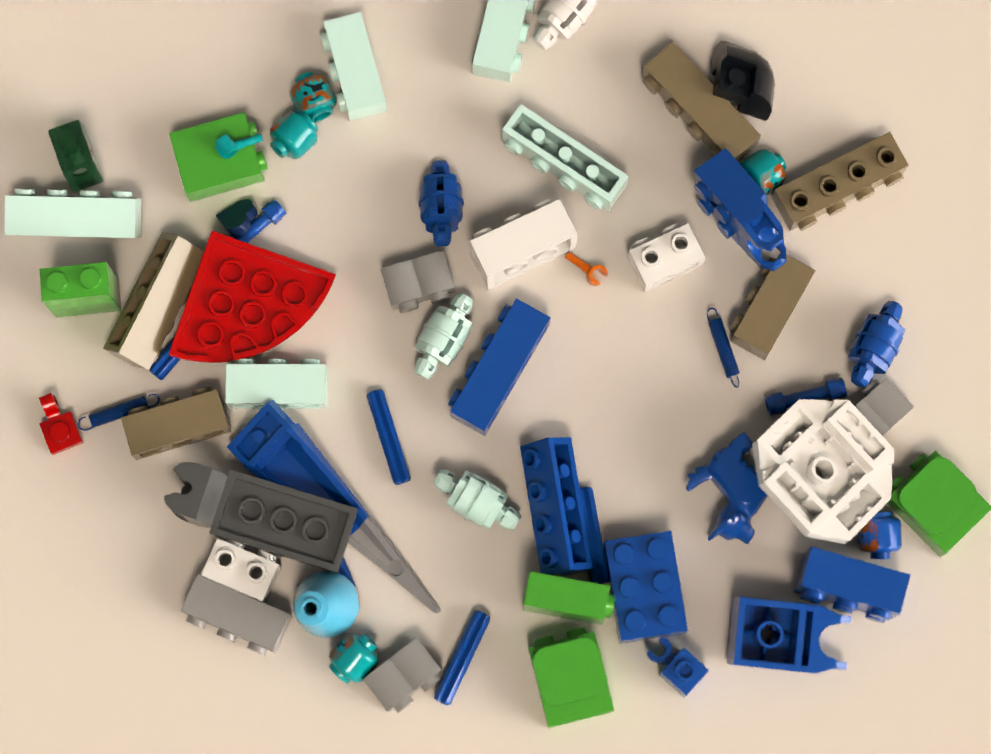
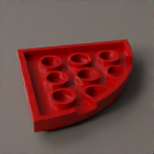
[168,231,336,363]

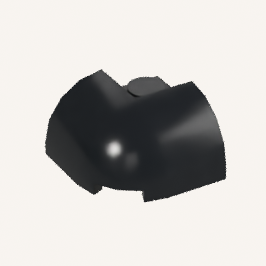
[711,41,775,121]

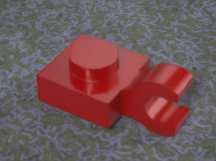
[39,393,84,455]

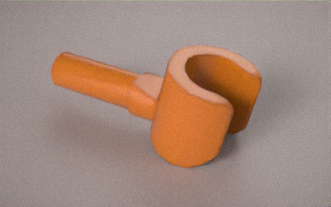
[565,251,608,286]

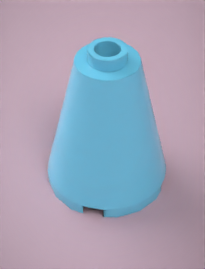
[293,571,359,638]

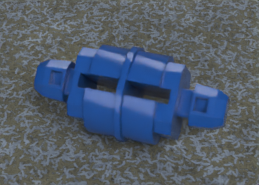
[418,160,464,246]
[848,301,905,387]

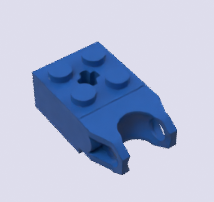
[694,148,787,271]
[727,596,852,674]

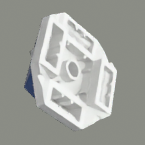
[752,399,894,544]

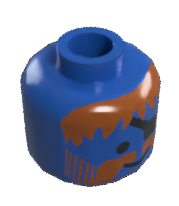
[857,511,902,559]

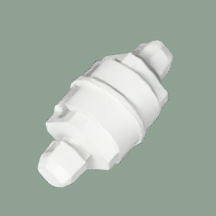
[534,0,597,50]

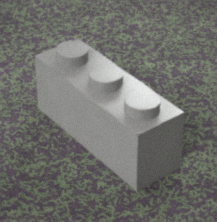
[180,574,292,656]

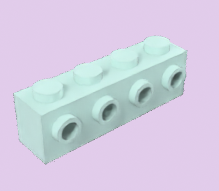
[502,104,629,212]
[5,189,141,238]

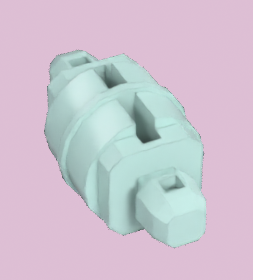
[414,293,473,380]
[433,469,521,530]

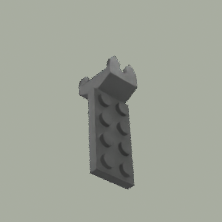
[164,462,358,574]

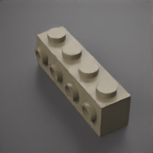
[642,42,761,161]
[771,132,909,231]
[103,232,204,370]

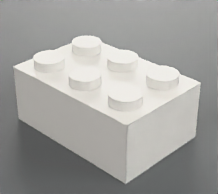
[470,199,577,290]

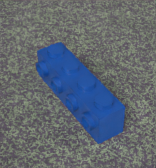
[448,298,551,436]
[520,437,593,576]

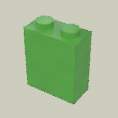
[169,112,268,202]
[39,262,121,318]
[523,571,615,625]

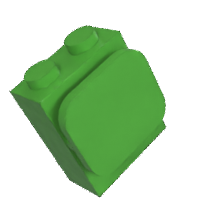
[887,450,991,557]
[528,627,615,728]

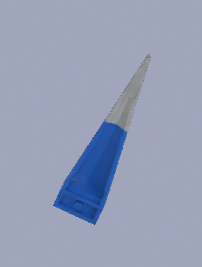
[227,400,441,613]

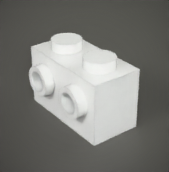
[628,223,705,292]
[201,538,282,603]

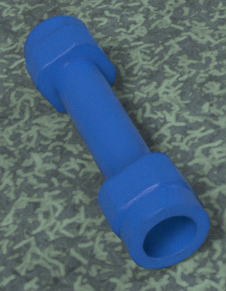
[234,199,287,243]
[765,378,847,416]

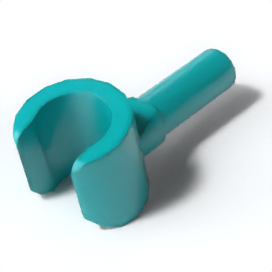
[215,134,263,159]

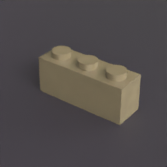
[729,253,816,361]
[121,387,231,460]

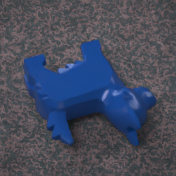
[686,432,768,544]

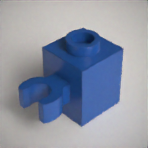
[646,637,709,698]

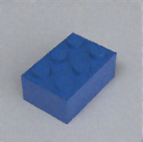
[603,531,688,644]
[793,546,911,623]

